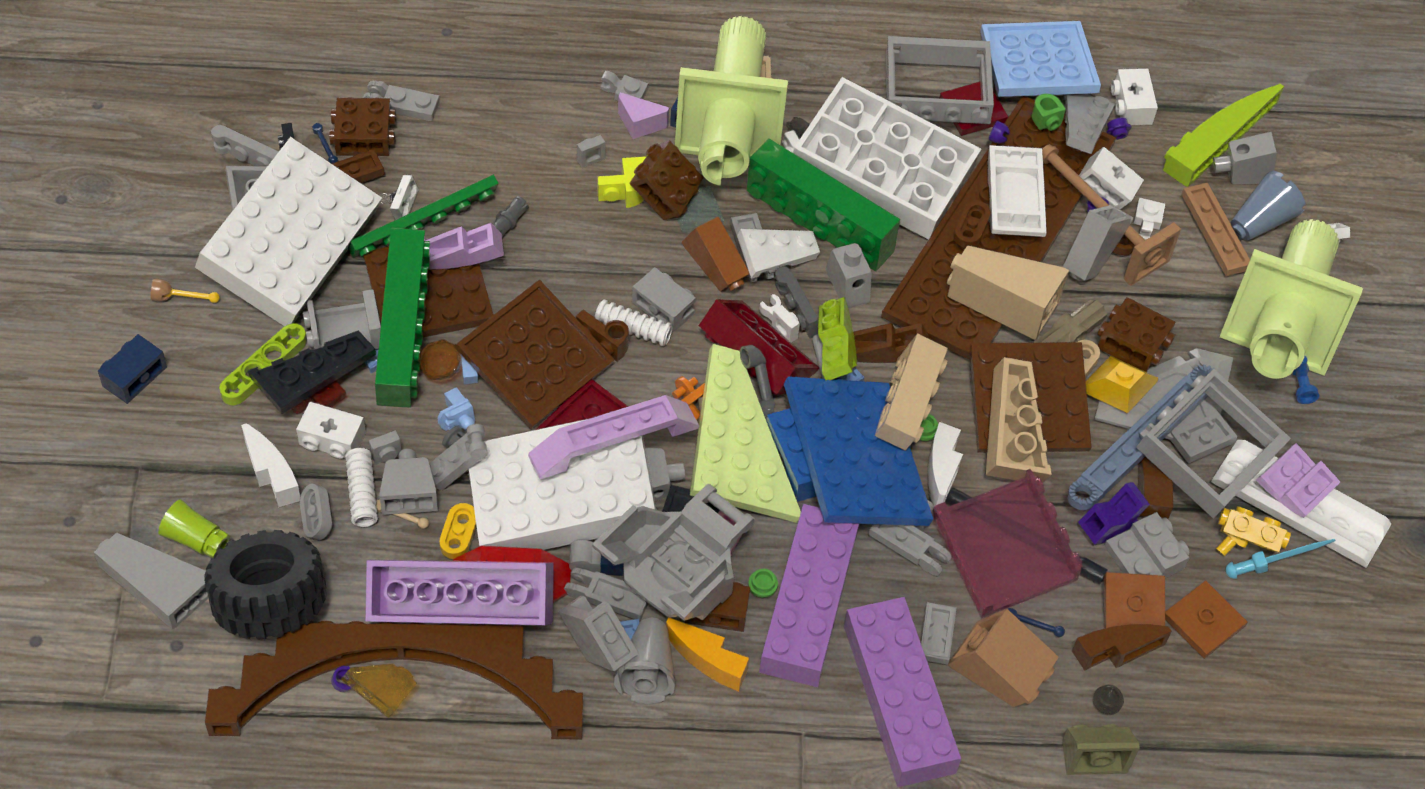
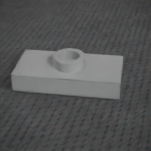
[921,602,957,665]

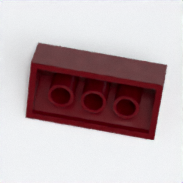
[698,299,819,395]

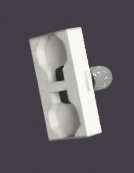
[378,175,419,220]

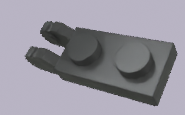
[775,266,819,339]

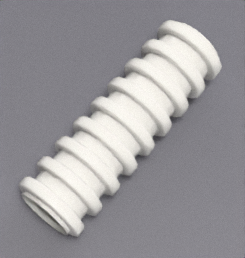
[595,299,673,346]
[345,448,378,527]

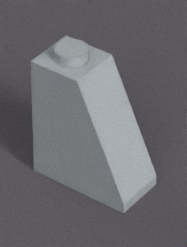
[1063,205,1133,281]

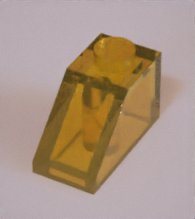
[340,664,417,718]

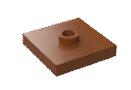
[1104,572,1165,629]
[1165,580,1248,659]

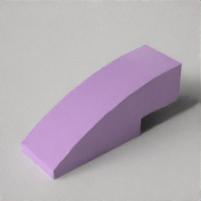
[425,223,504,270]

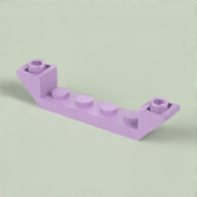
[528,395,699,479]

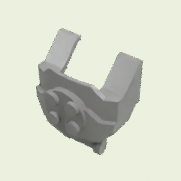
[592,484,755,621]

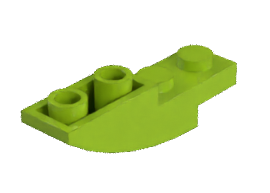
[818,297,857,380]

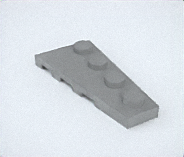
[1064,94,1115,154]

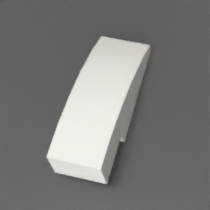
[928,422,963,513]
[241,423,300,507]

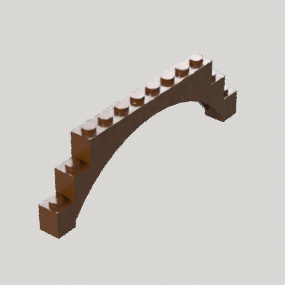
[205,621,583,740]

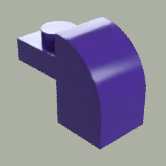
[1078,482,1150,545]

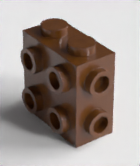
[329,97,396,156]
[629,140,704,220]
[1097,297,1176,372]

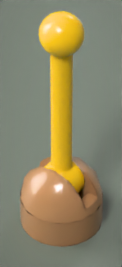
[151,278,220,303]

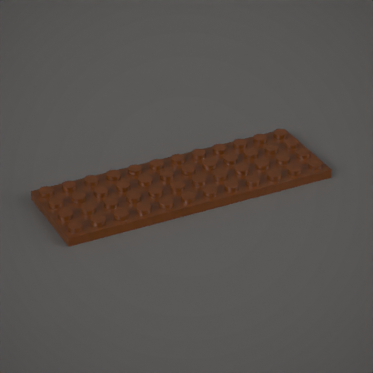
[881,96,1116,360]

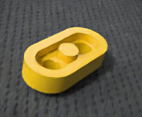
[439,503,477,559]

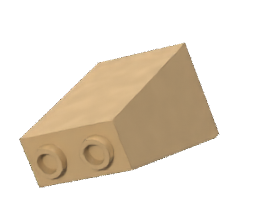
[947,246,1069,340]

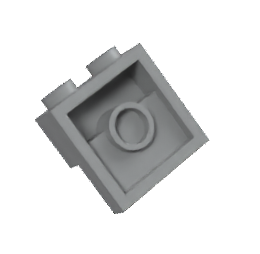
[1104,512,1189,578]

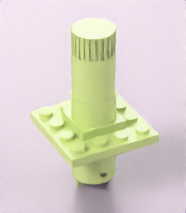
[675,16,788,186]
[1220,219,1363,379]

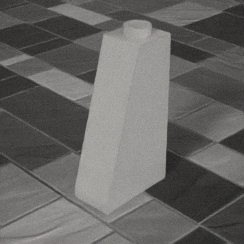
[94,533,208,630]

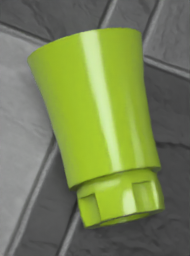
[158,499,231,558]

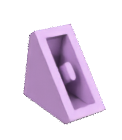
[618,92,669,139]

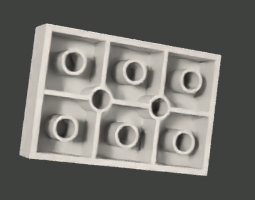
[793,77,981,240]
[195,137,382,326]
[469,418,657,550]

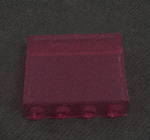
[933,469,1083,618]

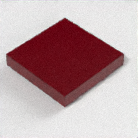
[939,82,1009,136]

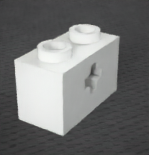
[1111,69,1158,125]
[1079,147,1144,210]
[296,402,366,459]

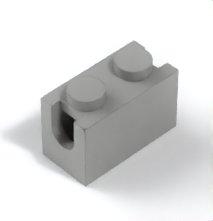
[632,267,696,333]

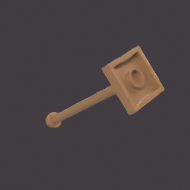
[1042,144,1181,286]

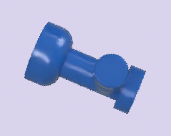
[1292,356,1319,404]

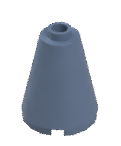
[1231,171,1306,241]

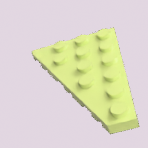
[690,344,801,523]

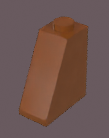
[681,217,750,292]

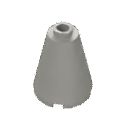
[614,617,676,704]

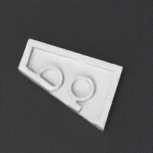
[737,229,820,279]

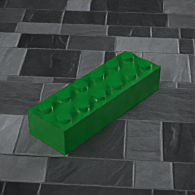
[747,139,900,272]
[375,228,431,408]

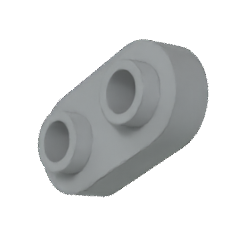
[300,484,332,540]

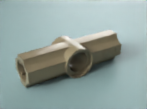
[1033,300,1107,343]

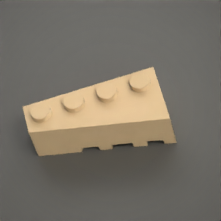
[875,333,948,450]
[986,357,1052,485]

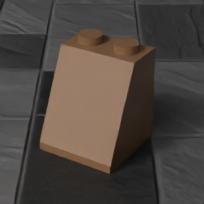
[948,609,1059,707]

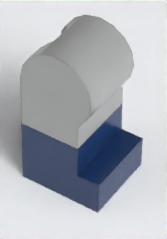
[569,540,624,576]

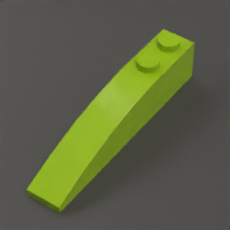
[1163,84,1284,187]

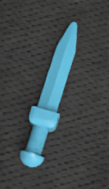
[1225,539,1336,579]

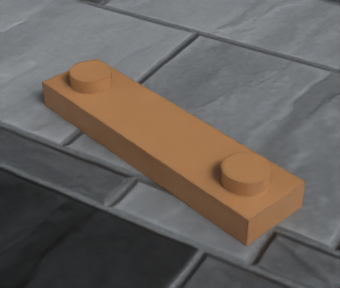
[1182,183,1250,276]

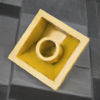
[1086,356,1158,413]

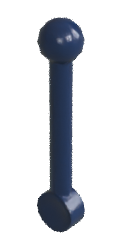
[312,123,338,164]
[1008,608,1065,637]

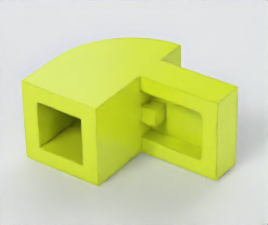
[597,157,646,208]

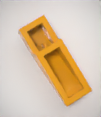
[666,617,749,692]

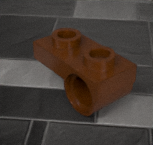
[576,309,629,362]

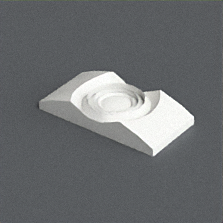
[988,145,1046,237]

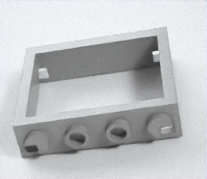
[886,36,994,124]
[1136,369,1291,519]

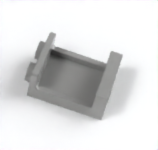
[303,289,381,349]
[558,596,639,671]

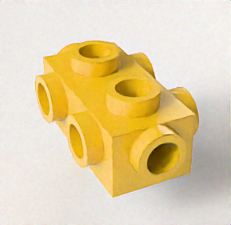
[1216,506,1291,556]

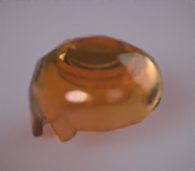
[420,339,462,382]

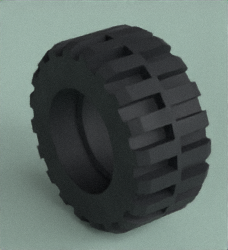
[204,530,327,640]

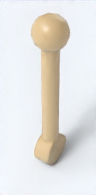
[375,500,429,529]

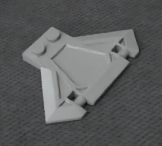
[1095,348,1237,464]

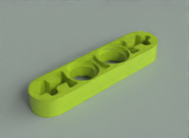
[219,323,307,406]

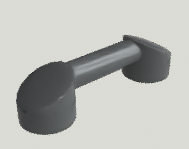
[740,345,775,419]

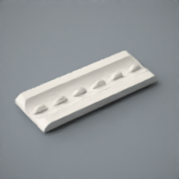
[1211,440,1391,568]

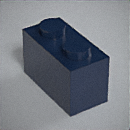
[98,334,167,404]

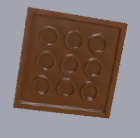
[364,231,494,338]
[455,279,614,430]
[970,342,1092,453]

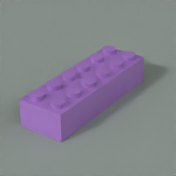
[759,504,859,687]
[365,560,554,625]
[844,597,961,787]

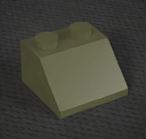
[1062,724,1140,775]

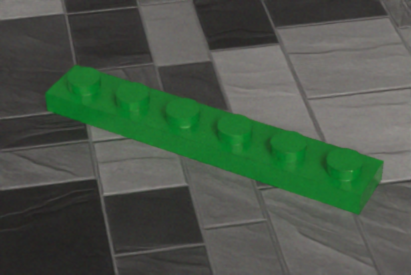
[348,174,499,258]

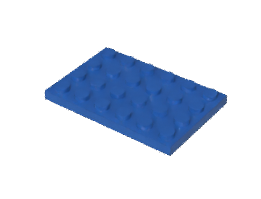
[784,377,933,526]

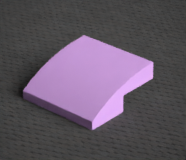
[1256,443,1340,518]

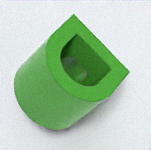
[1032,94,1066,131]

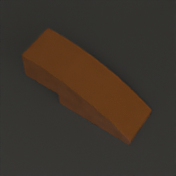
[853,323,929,363]
[1138,456,1173,519]
[1072,624,1172,671]

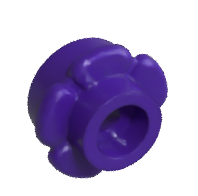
[1106,118,1132,140]

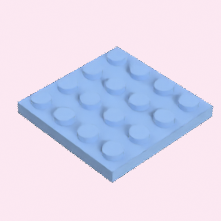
[980,21,1101,97]

